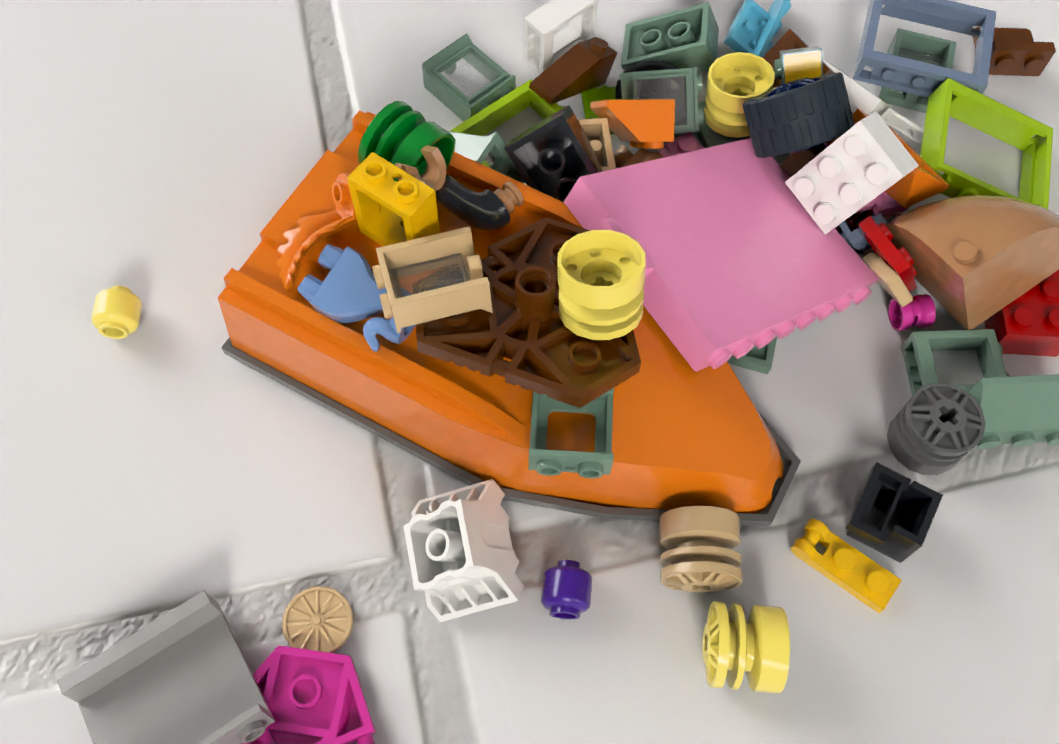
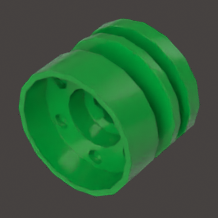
[358,101,455,181]

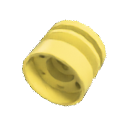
[704,52,775,138]
[557,230,646,340]
[703,601,790,693]

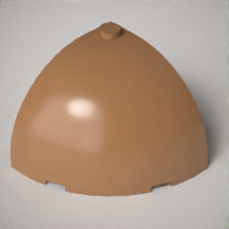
[886,195,1059,330]

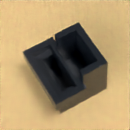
[845,462,943,563]

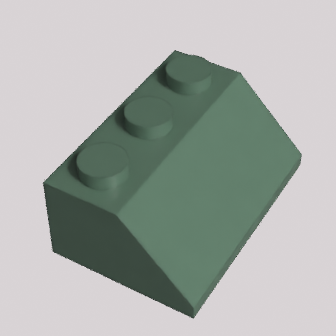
[968,374,1059,449]

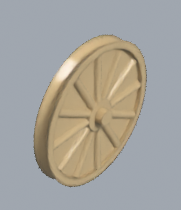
[282,586,353,653]

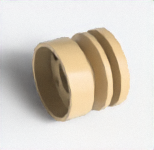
[659,506,743,593]

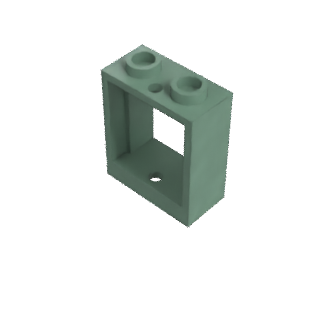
[901,329,1010,396]

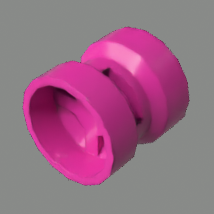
[888,294,936,331]

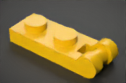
[791,518,902,613]

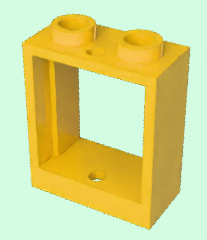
[347,152,440,246]

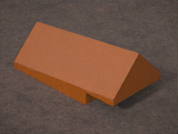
[825,109,950,208]

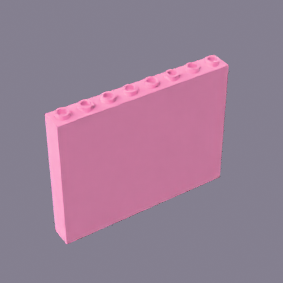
[564,138,879,372]

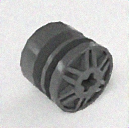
[887,383,986,475]

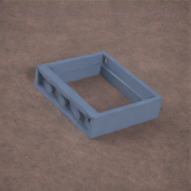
[853,0,996,97]

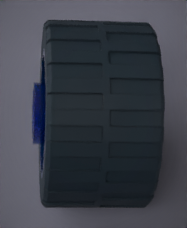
[743,72,855,158]

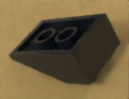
[504,105,603,202]

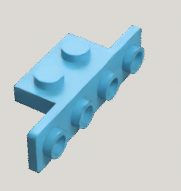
[724,0,791,57]

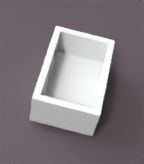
[785,111,919,235]

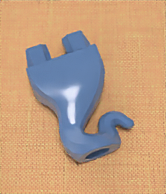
[298,244,416,352]

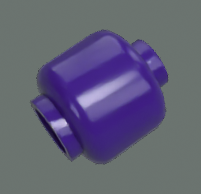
[541,560,592,620]

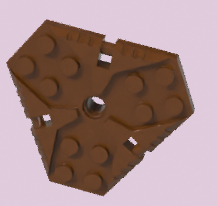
[413,217,641,408]

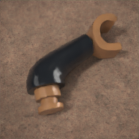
[395,145,524,230]

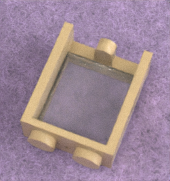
[372,226,493,333]

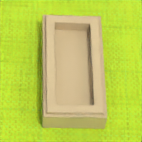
[861,252,913,307]

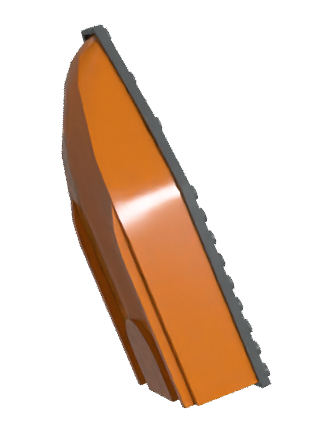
[218,110,801,526]

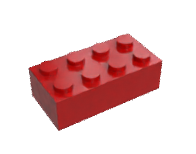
[984,270,1059,357]

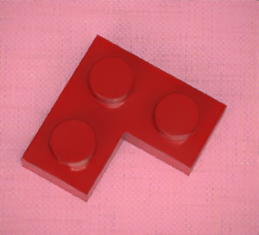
[858,216,917,293]

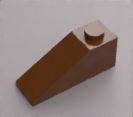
[529,37,617,105]

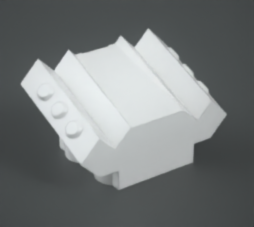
[404,479,525,622]

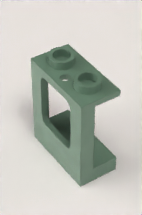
[528,387,615,478]

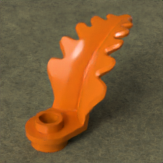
[276,173,357,290]

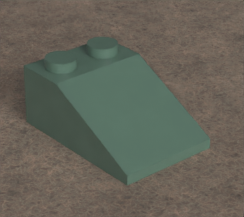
[621,2,719,74]

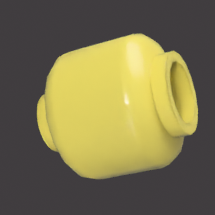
[91,286,142,339]

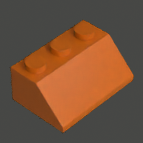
[590,99,675,149]

